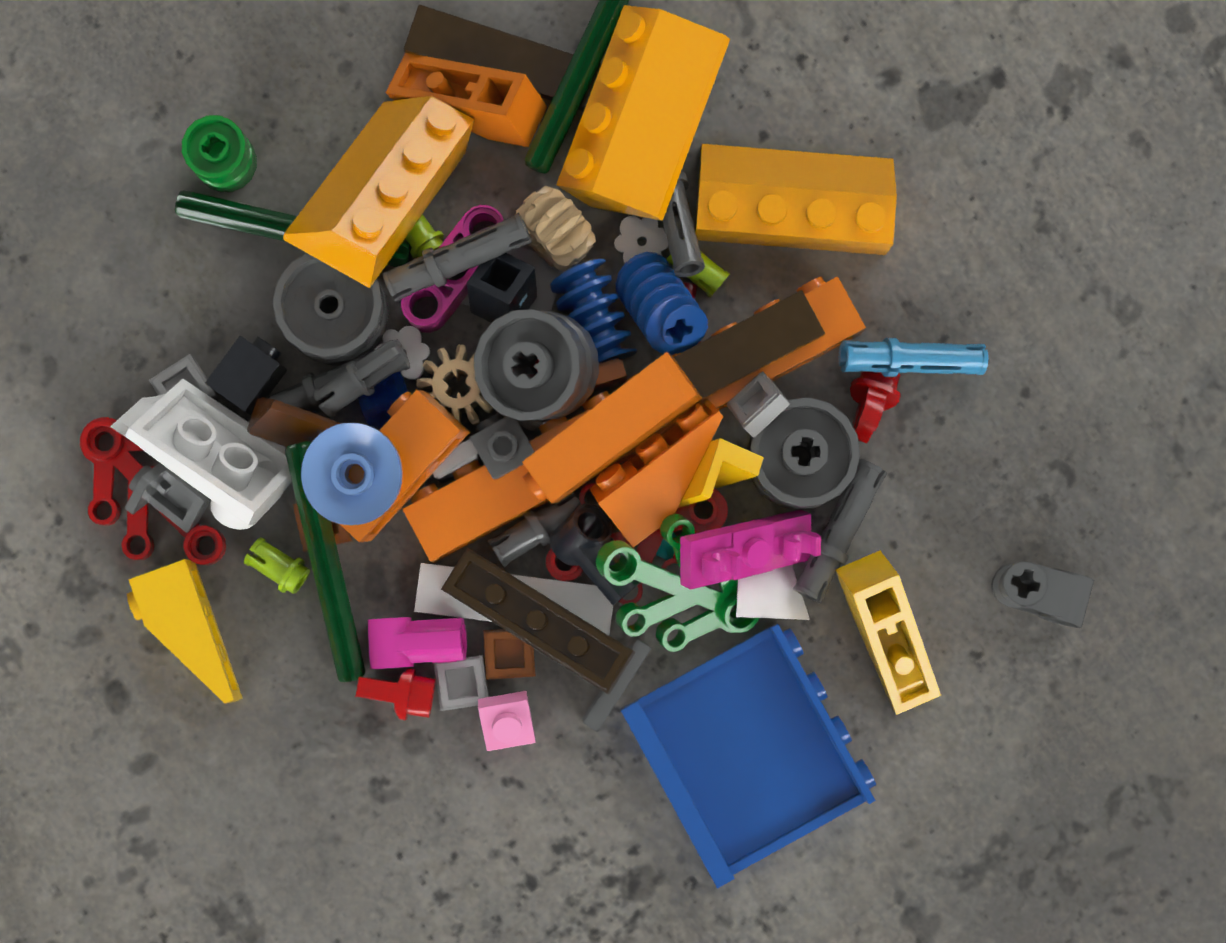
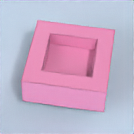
[478,691,536,751]

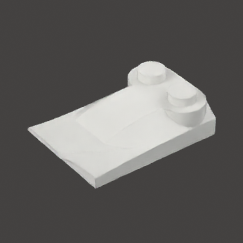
[110,379,292,530]

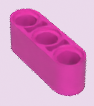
[401,205,504,333]

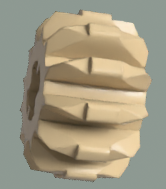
[516,186,596,271]
[416,344,494,426]

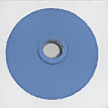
[301,423,403,525]

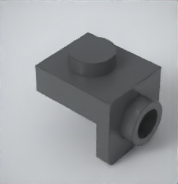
[469,413,535,479]
[125,463,211,533]

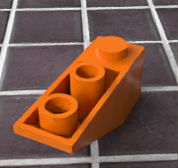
[590,399,723,548]

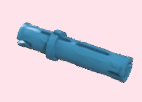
[838,338,989,377]

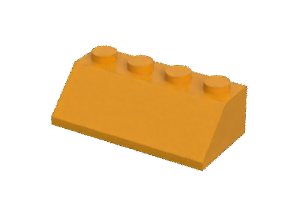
[556,5,730,221]
[283,96,474,288]
[695,144,897,255]

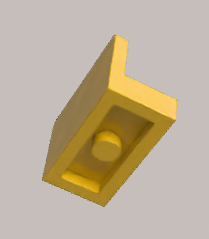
[678,438,764,508]

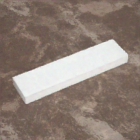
[414,563,613,635]

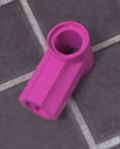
[368,617,468,669]

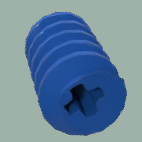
[615,252,708,355]
[550,259,637,364]

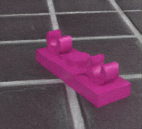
[680,509,821,590]

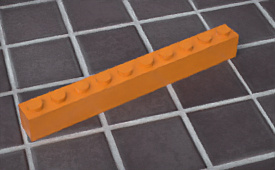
[402,276,866,563]

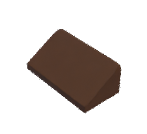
[247,397,342,447]

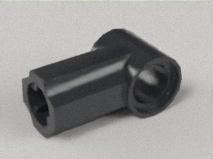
[550,503,641,605]

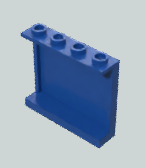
[620,624,876,888]

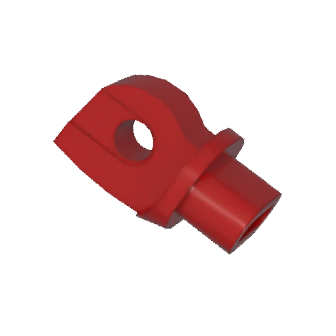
[850,371,901,443]
[355,669,436,721]

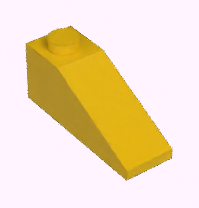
[835,550,941,715]
[127,559,243,704]

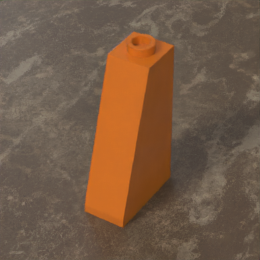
[522,352,703,503]

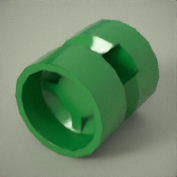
[182,115,257,192]

